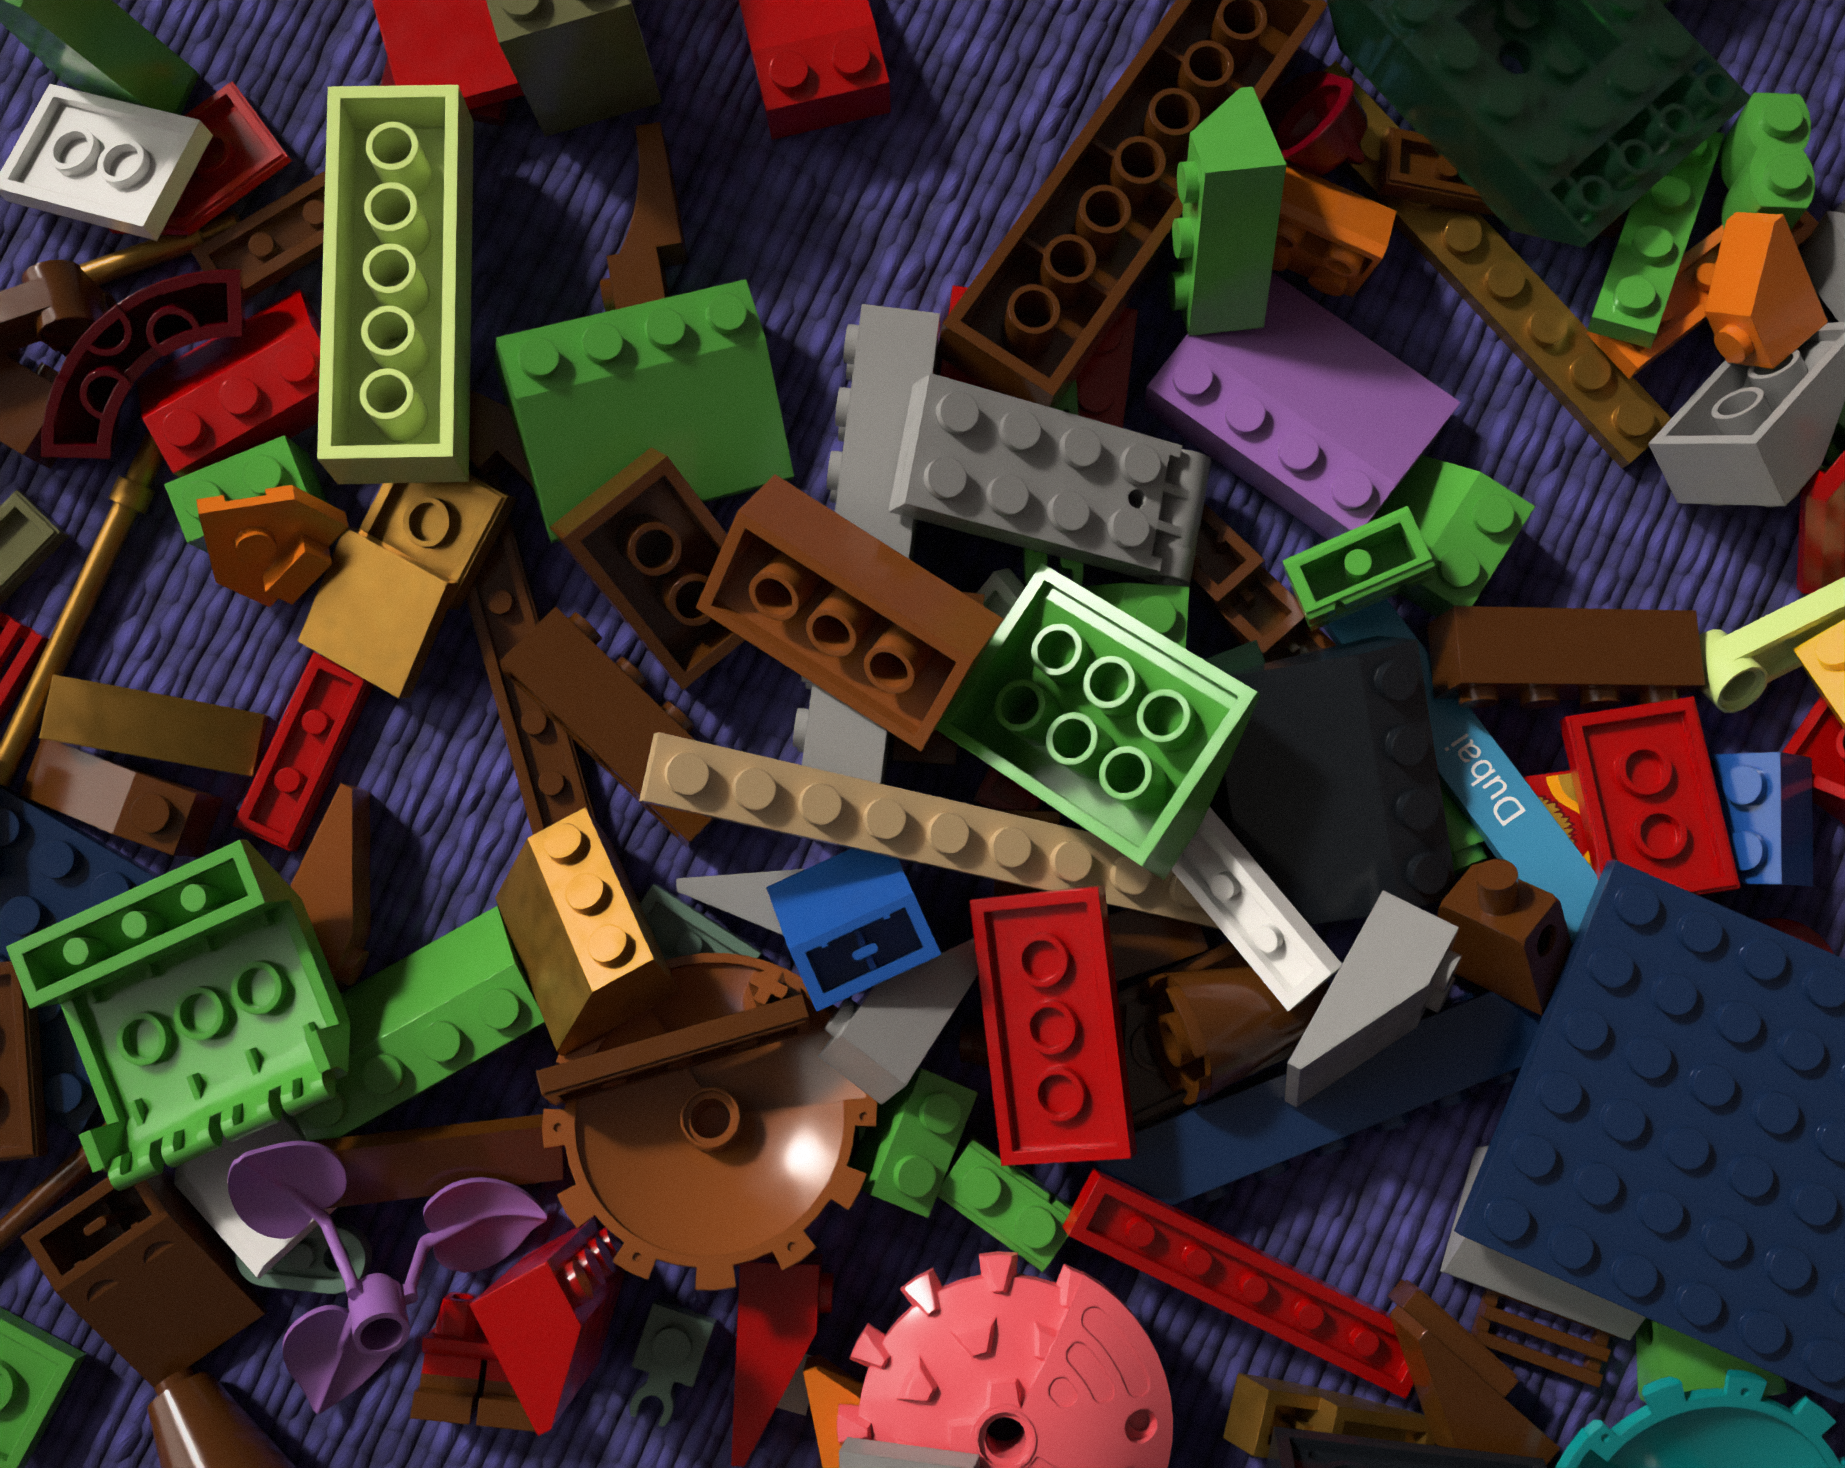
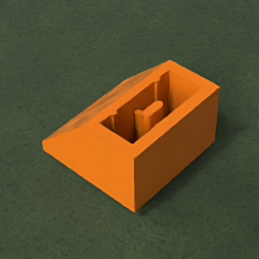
[1272,162,1397,297]

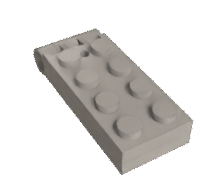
[888,373,1212,586]

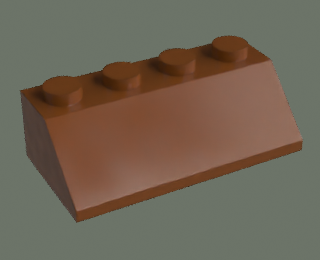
[696,474,1003,751]

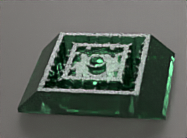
[1327,0,1751,247]

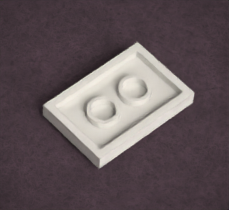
[0,84,213,241]

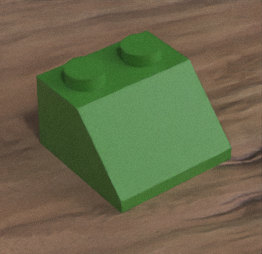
[1372,455,1535,618]

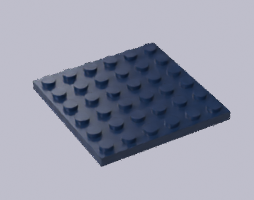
[1454,860,1845,1404]

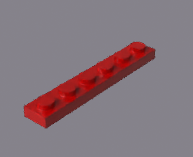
[1062,1168,1414,1399]

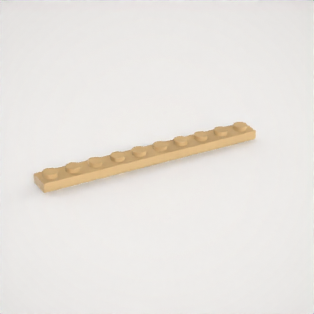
[639,732,1220,930]

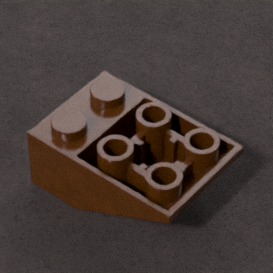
[20,1161,268,1388]

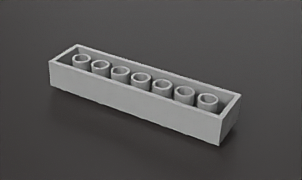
[793,304,940,784]

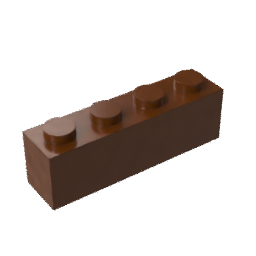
[500,606,715,847]
[1427,606,1705,709]

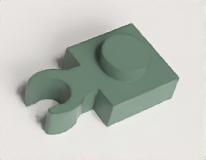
[630,1298,717,1427]

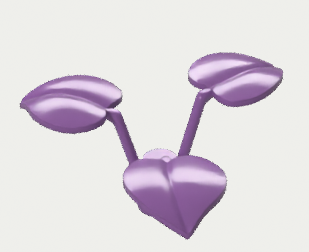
[227,1141,547,1415]

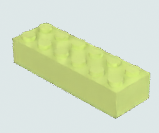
[317,85,474,484]

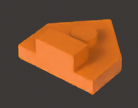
[196,485,349,607]

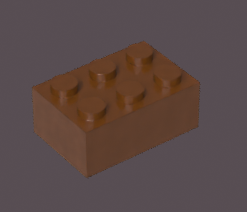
[549,447,745,690]

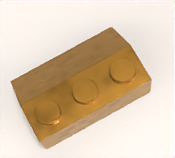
[495,807,680,1056]

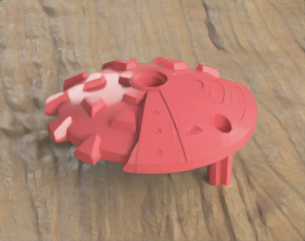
[837,1251,1173,1468]

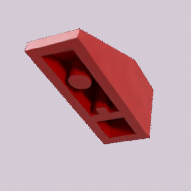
[731,1253,834,1467]

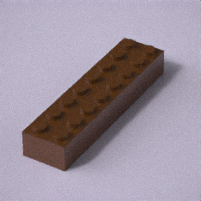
[937,0,1328,409]

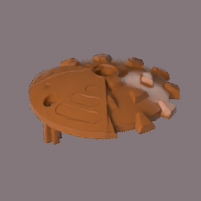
[542,953,878,1291]

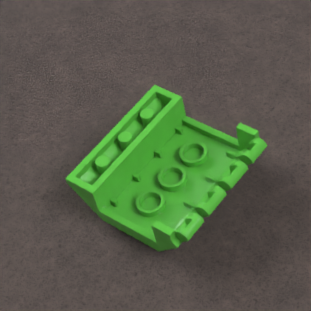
[6,839,351,1191]

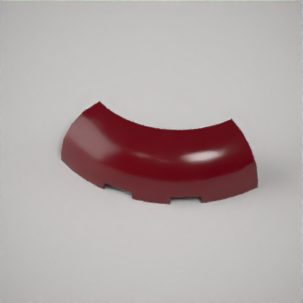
[41,269,246,459]

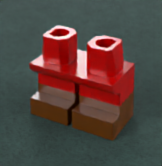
[410,1292,535,1432]

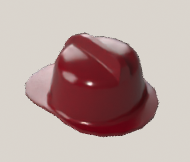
[1264,71,1368,177]

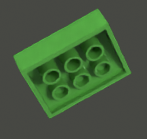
[494,279,794,543]
[936,563,1261,880]

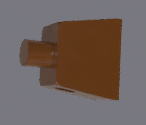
[1437,859,1572,1016]

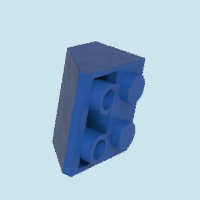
[1709,752,1813,887]
[766,848,942,1012]

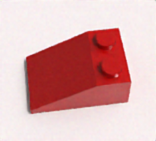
[739,0,891,140]

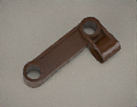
[0,260,117,357]

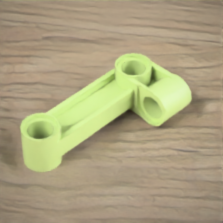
[1698,577,1845,713]

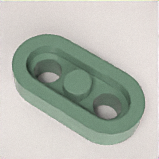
[235,1222,372,1294]

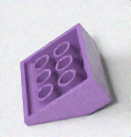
[1144,272,1461,540]

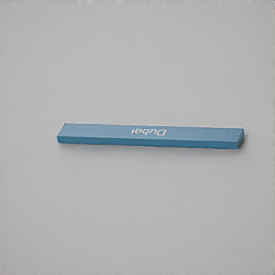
[1323,599,1598,944]

